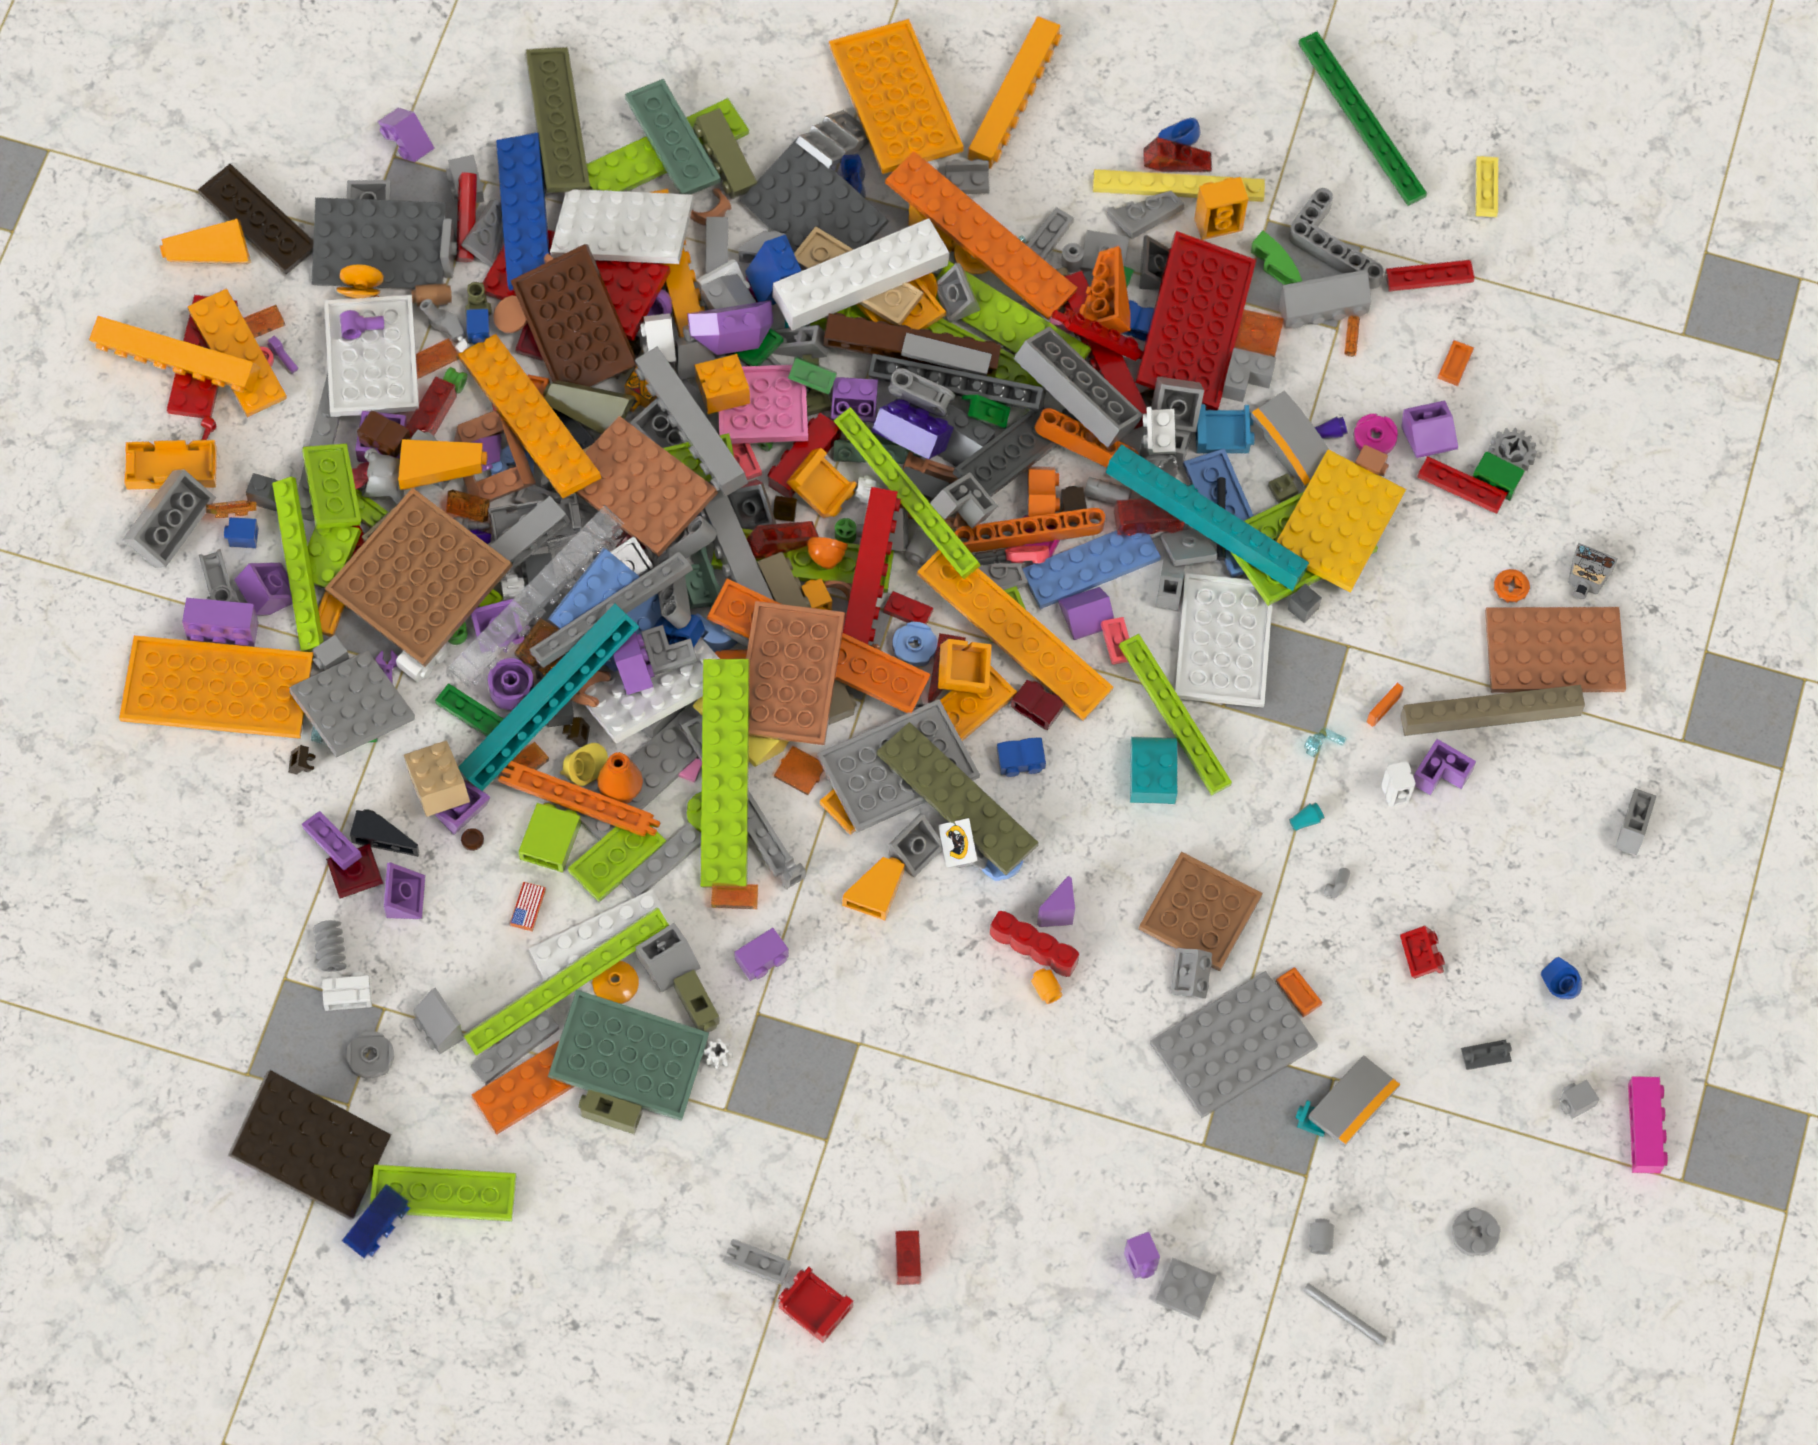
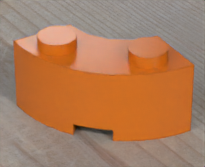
[1028,466,1060,516]

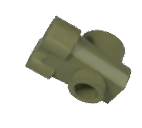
[465,282,492,316]

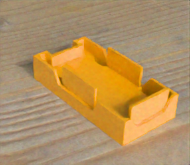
[124,440,217,490]

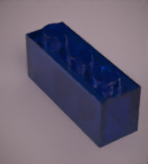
[342,1184,411,1258]

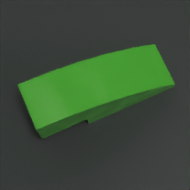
[1250,230,1302,285]

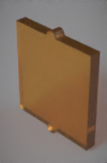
[774,746,824,795]

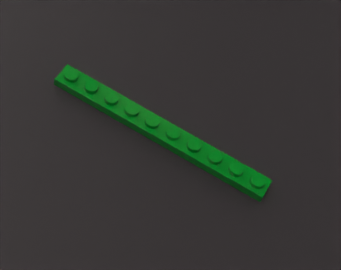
[1298,31,1427,206]

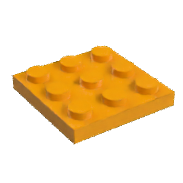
[856,278,946,330]

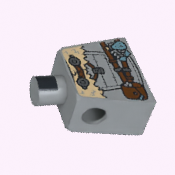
[1568,543,1618,599]

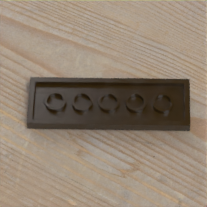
[198,163,314,274]

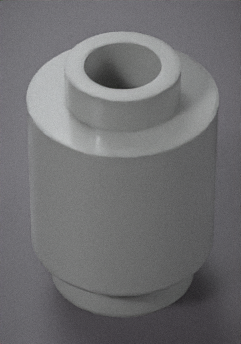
[1061,243,1084,273]
[1309,1219,1334,1255]

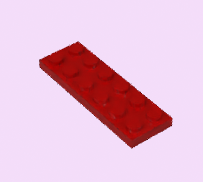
[167,295,238,419]

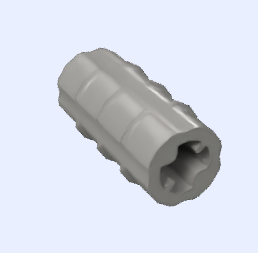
[1084,477,1132,508]

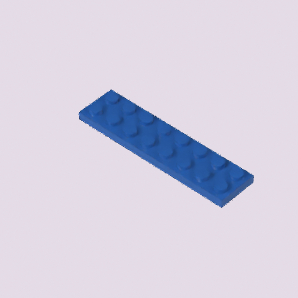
[496,132,550,290]

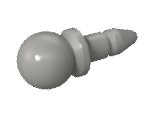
[453,516,490,530]

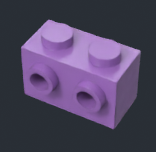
[735,928,789,981]

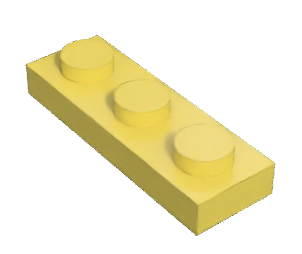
[1475,156,1498,217]

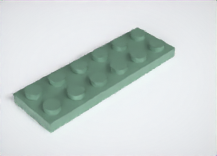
[625,78,721,194]

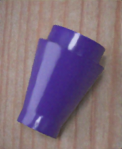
[1315,416,1348,439]

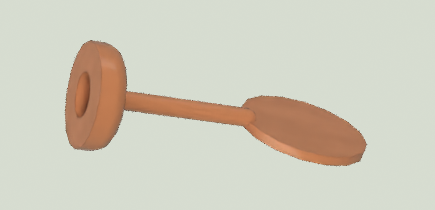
[493,253,554,333]

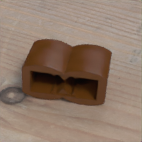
[357,410,410,458]

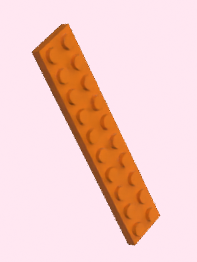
[885,151,1077,320]
[707,578,931,713]

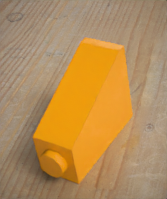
[842,857,905,921]

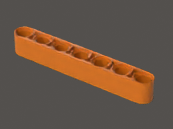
[955,508,1105,553]

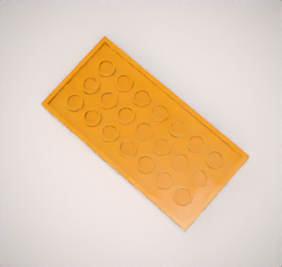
[829,19,964,174]
[119,635,314,739]

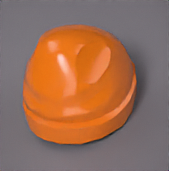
[807,537,848,569]

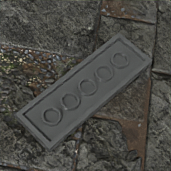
[952,407,1059,497]

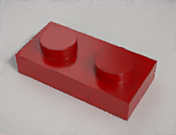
[883,591,933,625]

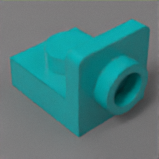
[1295,1100,1325,1137]

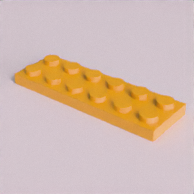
[187,288,287,417]

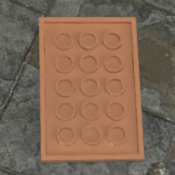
[575,416,718,557]
[746,601,845,745]
[1485,607,1626,693]

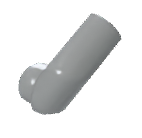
[1324,868,1350,898]

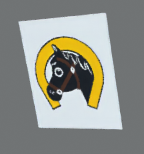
[938,818,977,868]

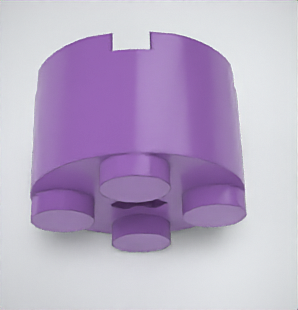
[488,658,534,710]

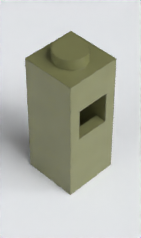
[673,970,720,1032]
[578,1089,643,1134]

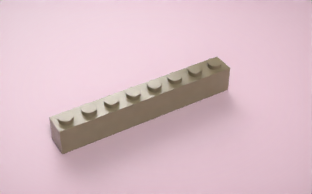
[757,552,857,725]
[1400,685,1585,736]

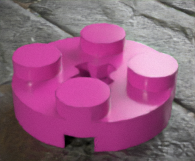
[1353,414,1398,454]

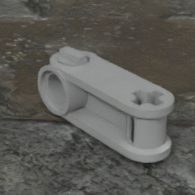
[888,368,955,416]
[199,549,238,602]

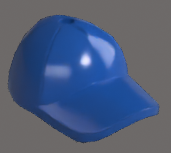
[1157,118,1200,148]
[1541,957,1582,1000]

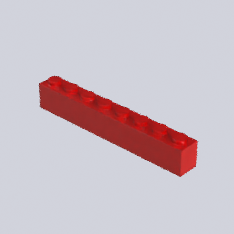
[1063,271,1147,430]
[843,487,901,645]

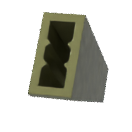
[543,380,636,434]

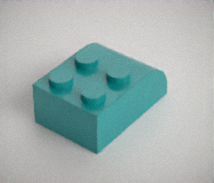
[1130,736,1177,804]

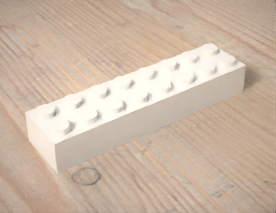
[773,218,949,331]

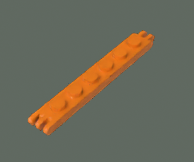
[498,761,661,836]

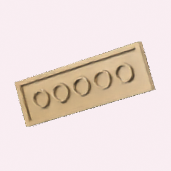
[794,227,923,326]

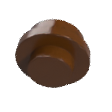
[461,828,484,851]

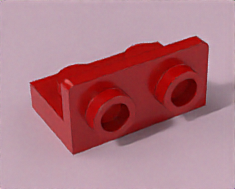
[1400,926,1445,979]

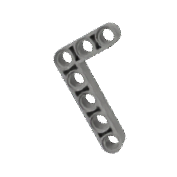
[1289,188,1384,289]
[652,516,717,629]

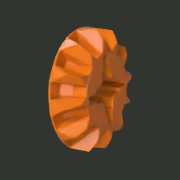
[1494,569,1530,603]

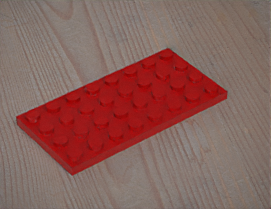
[483,230,671,341]
[1135,231,1256,410]

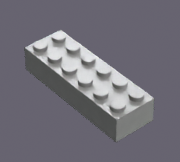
[1014,326,1143,447]

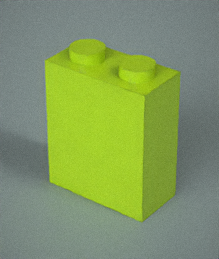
[519,803,581,873]

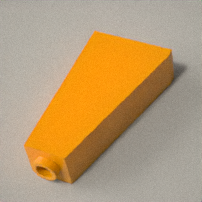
[160,219,251,264]
[398,439,487,490]

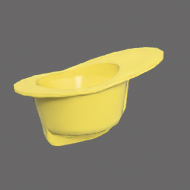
[560,743,608,786]

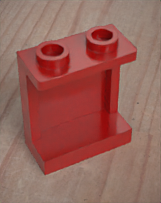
[778,1267,854,1343]

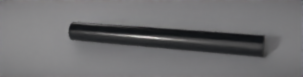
[1217,477,1226,561]

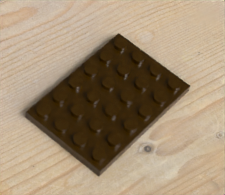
[228,1070,391,1220]

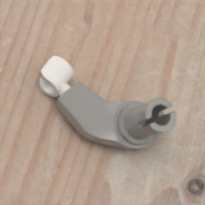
[420,299,470,353]

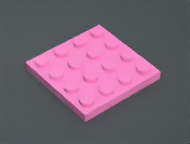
[719,365,808,444]

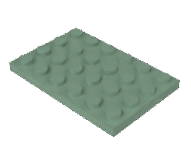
[548,989,709,1121]

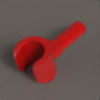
[201,415,217,440]

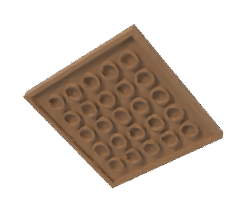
[325,487,513,667]

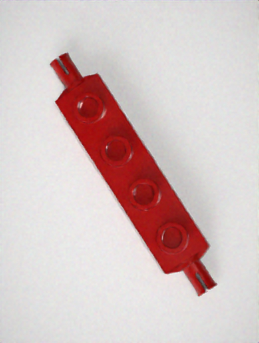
[1051,309,1143,361]

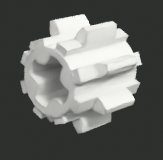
[854,475,880,504]
[501,575,525,603]
[704,1038,733,1069]

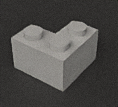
[1222,348,1276,402]
[930,472,998,528]

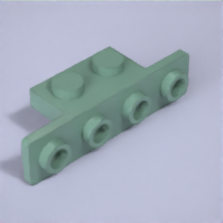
[833,428,922,464]
[685,547,721,609]

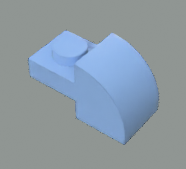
[696,613,738,652]

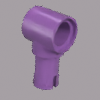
[340,310,384,340]

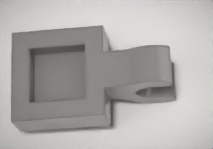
[781,856,806,889]

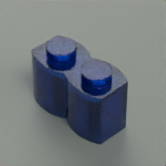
[841,154,866,198]

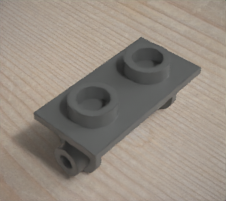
[1461,1040,1512,1070]

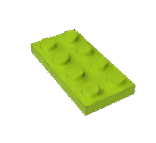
[302,443,361,529]
[568,826,667,902]

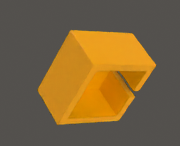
[695,354,750,414]
[938,639,992,694]

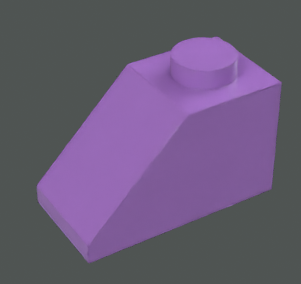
[471,434,502,472]

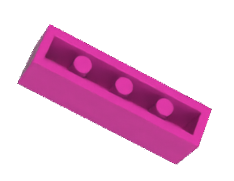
[1628,1076,1668,1174]

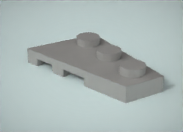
[1107,191,1184,239]
[461,199,504,267]
[979,563,1028,590]

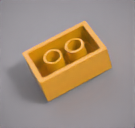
[1194,177,1248,240]

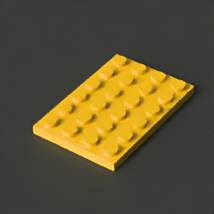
[1276,449,1406,593]

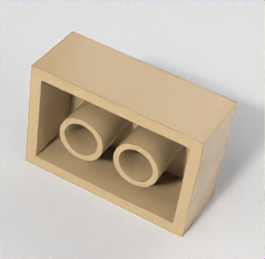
[404,740,470,817]

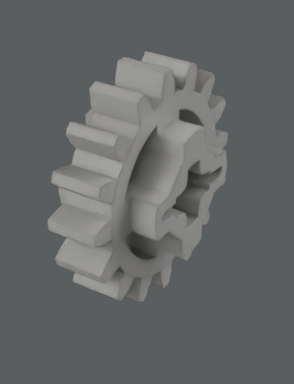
[1488,428,1537,471]

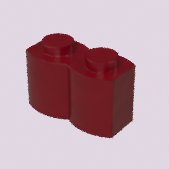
[1011,680,1064,730]

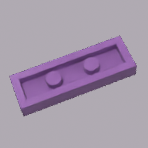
[302,811,362,870]

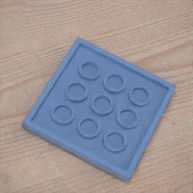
[548,548,662,672]

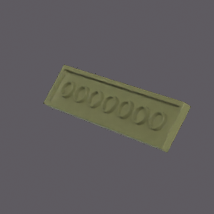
[525,47,590,193]
[877,722,1039,875]

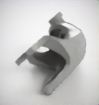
[362,448,405,505]

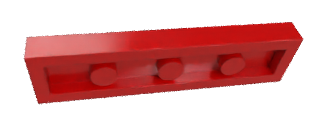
[1385,260,1475,291]
[1417,456,1507,514]

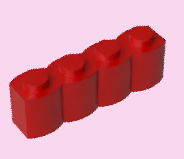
[990,911,1080,977]

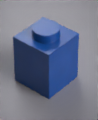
[466,309,490,344]
[224,517,259,548]

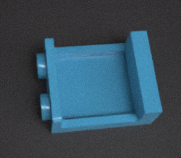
[1195,404,1255,453]

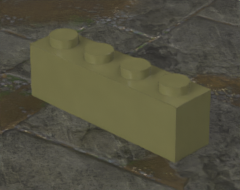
[693,108,757,200]

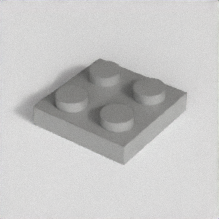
[1155,1258,1217,1320]

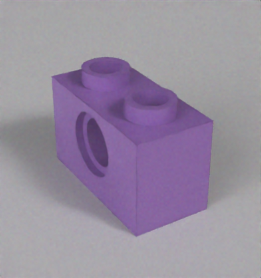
[1124,1231,1160,1279]

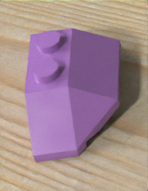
[687,300,774,355]

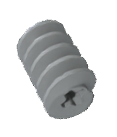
[313,920,347,972]

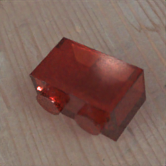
[895,1230,921,1285]

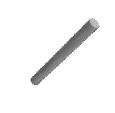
[1303,1283,1387,1346]

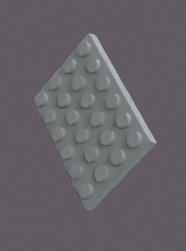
[817,699,980,833]
[1150,971,1318,1118]

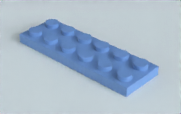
[1183,448,1254,578]
[1022,520,1161,609]

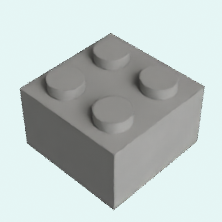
[1151,376,1204,432]

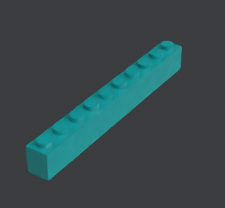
[1106,444,1309,591]
[458,603,640,791]

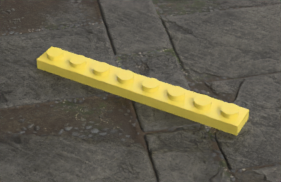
[1093,169,1265,202]

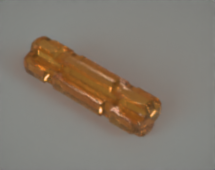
[1345,316,1360,357]

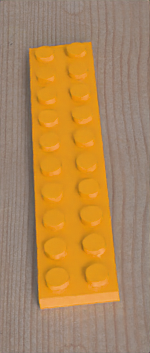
[458,334,601,499]
[917,550,1114,721]
[820,665,1017,835]

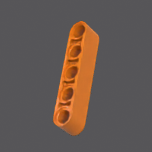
[1035,408,1139,468]

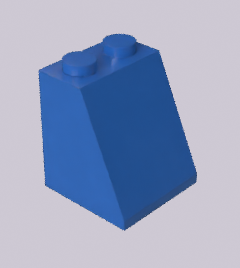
[745,234,802,305]

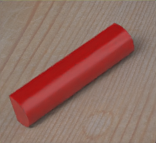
[456,172,477,262]

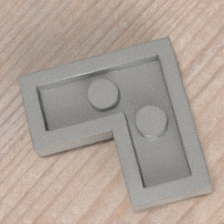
[641,625,698,675]

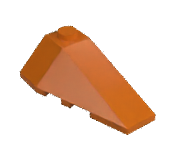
[1080,246,1130,334]

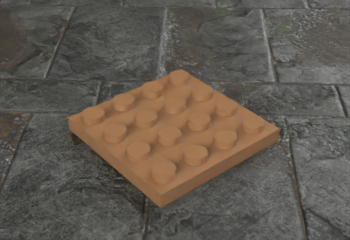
[1139,851,1263,971]

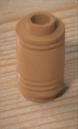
[411,283,452,307]

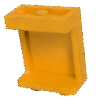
[786,448,857,518]

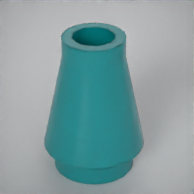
[1289,802,1325,831]

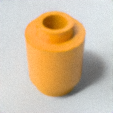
[1031,968,1063,1004]

